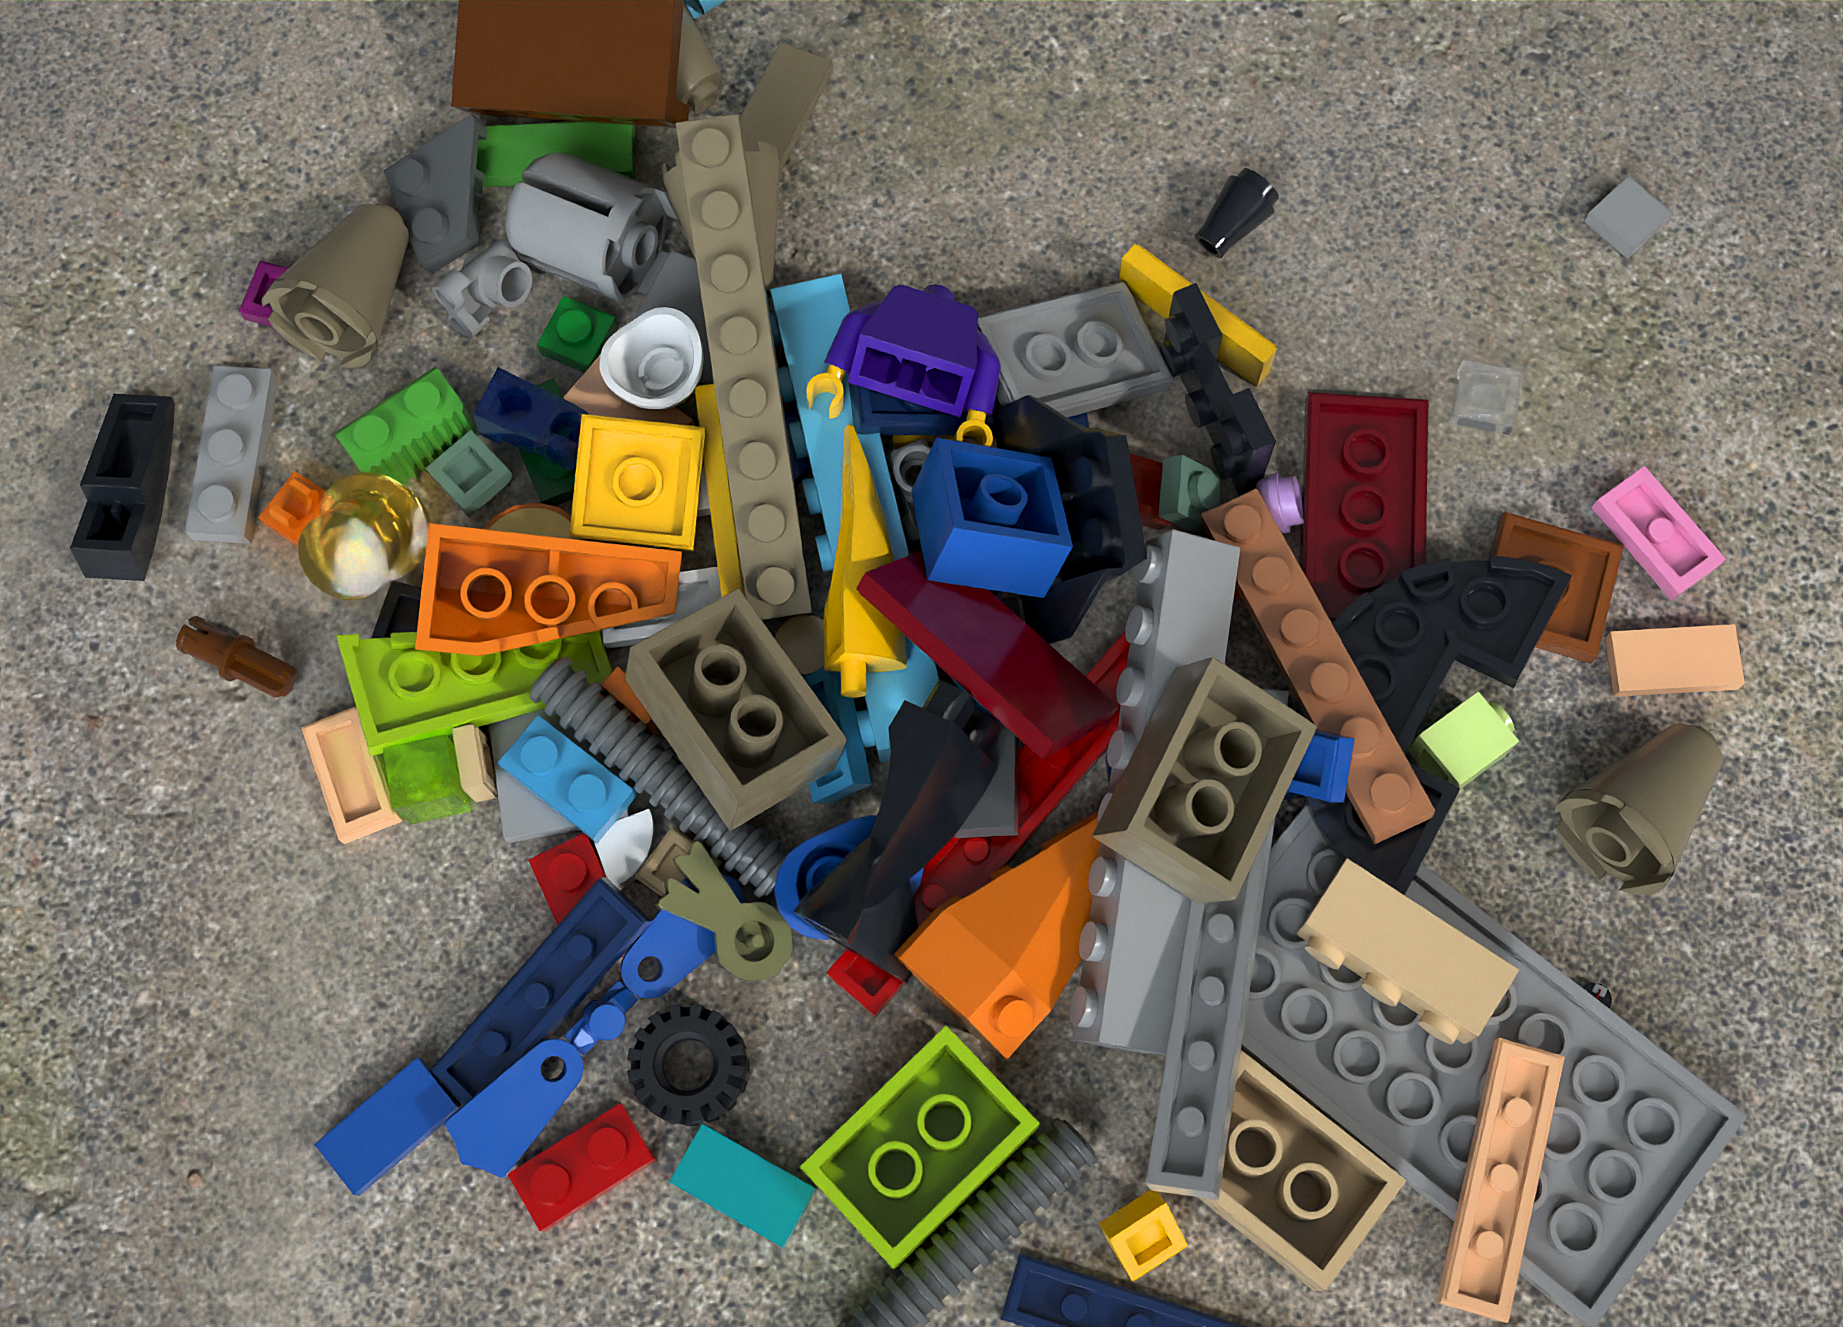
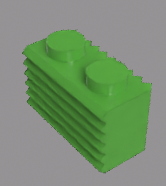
[334,366,479,499]

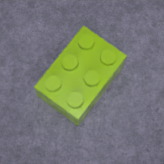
[800,1025,1040,1270]

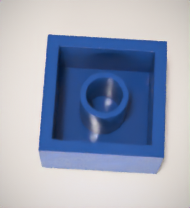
[911,438,1073,598]

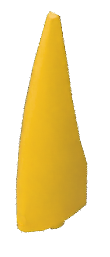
[824,425,907,698]

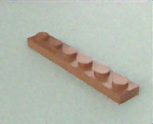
[1201,489,1435,844]

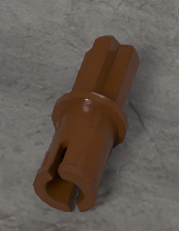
[176,616,298,698]

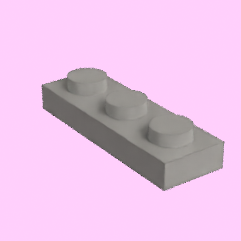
[185,366,279,544]

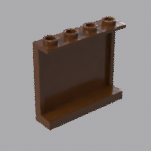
[451,0,689,128]

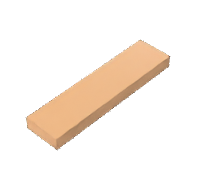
[1436,1038,1565,1323]

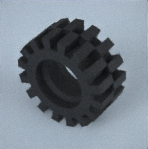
[627,1003,750,1127]

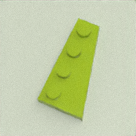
[336,630,612,756]

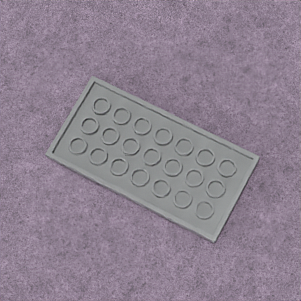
[1241,805,1748,1327]

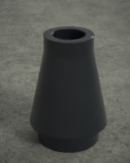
[1195,168,1279,258]

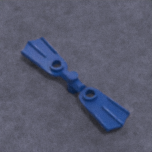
[444,874,745,1178]

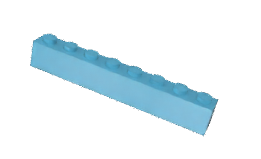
[769,274,939,763]

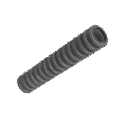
[529,656,790,898]
[837,1117,1097,1327]

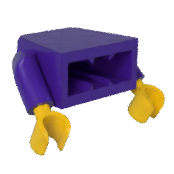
[806,284,1001,447]

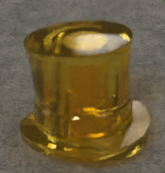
[298,472,431,600]

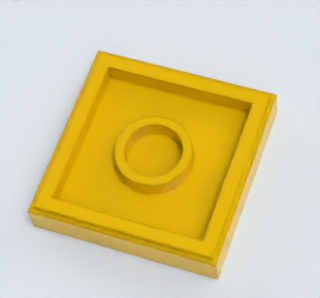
[569,414,706,551]

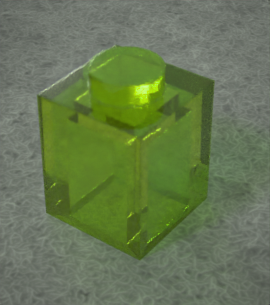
[383,734,472,825]

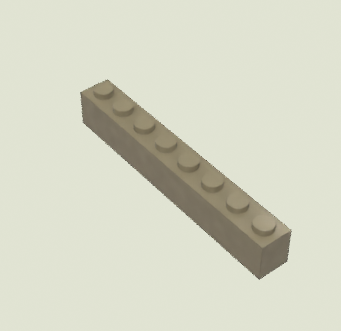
[676,114,814,621]

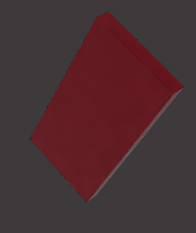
[1300,392,1429,623]
[856,550,1119,759]

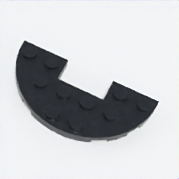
[1295,556,1572,895]

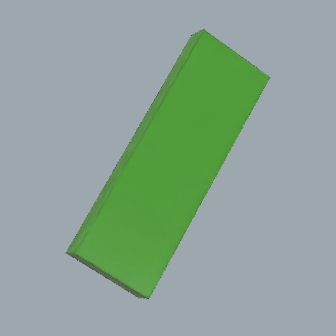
[476,122,635,188]

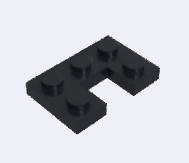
[1160,283,1276,495]

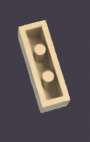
[1296,859,1519,1044]

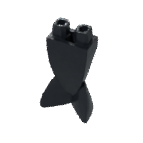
[794,680,1001,983]

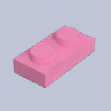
[1591,466,1726,601]

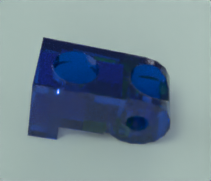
[473,367,591,470]

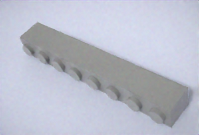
[1069,530,1240,1055]

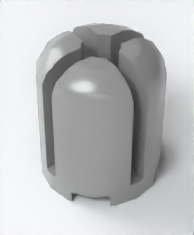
[505,153,677,304]

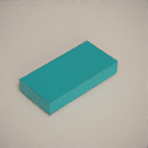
[669,1124,817,1248]

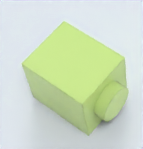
[1408,691,1519,789]

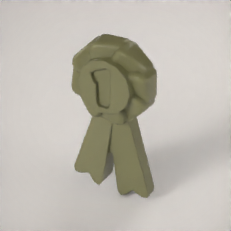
[655,841,793,981]

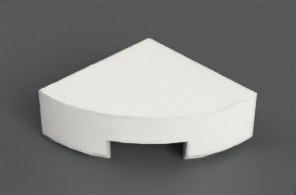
[594,808,656,890]

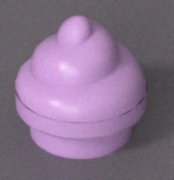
[1255,473,1304,534]

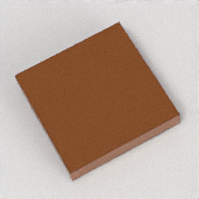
[1488,512,1624,664]

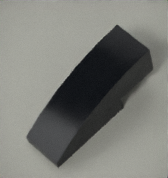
[70,394,175,581]

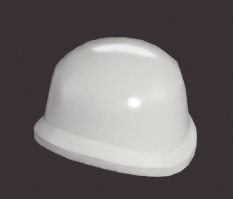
[599,307,704,410]

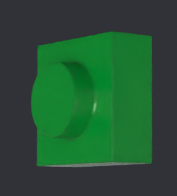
[536,296,619,373]

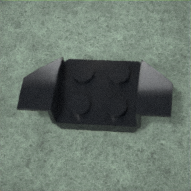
[992,395,1147,645]

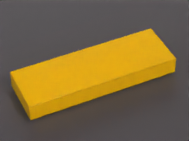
[1118,244,1277,387]

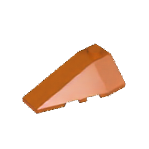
[415,523,682,656]
[894,810,1101,1060]

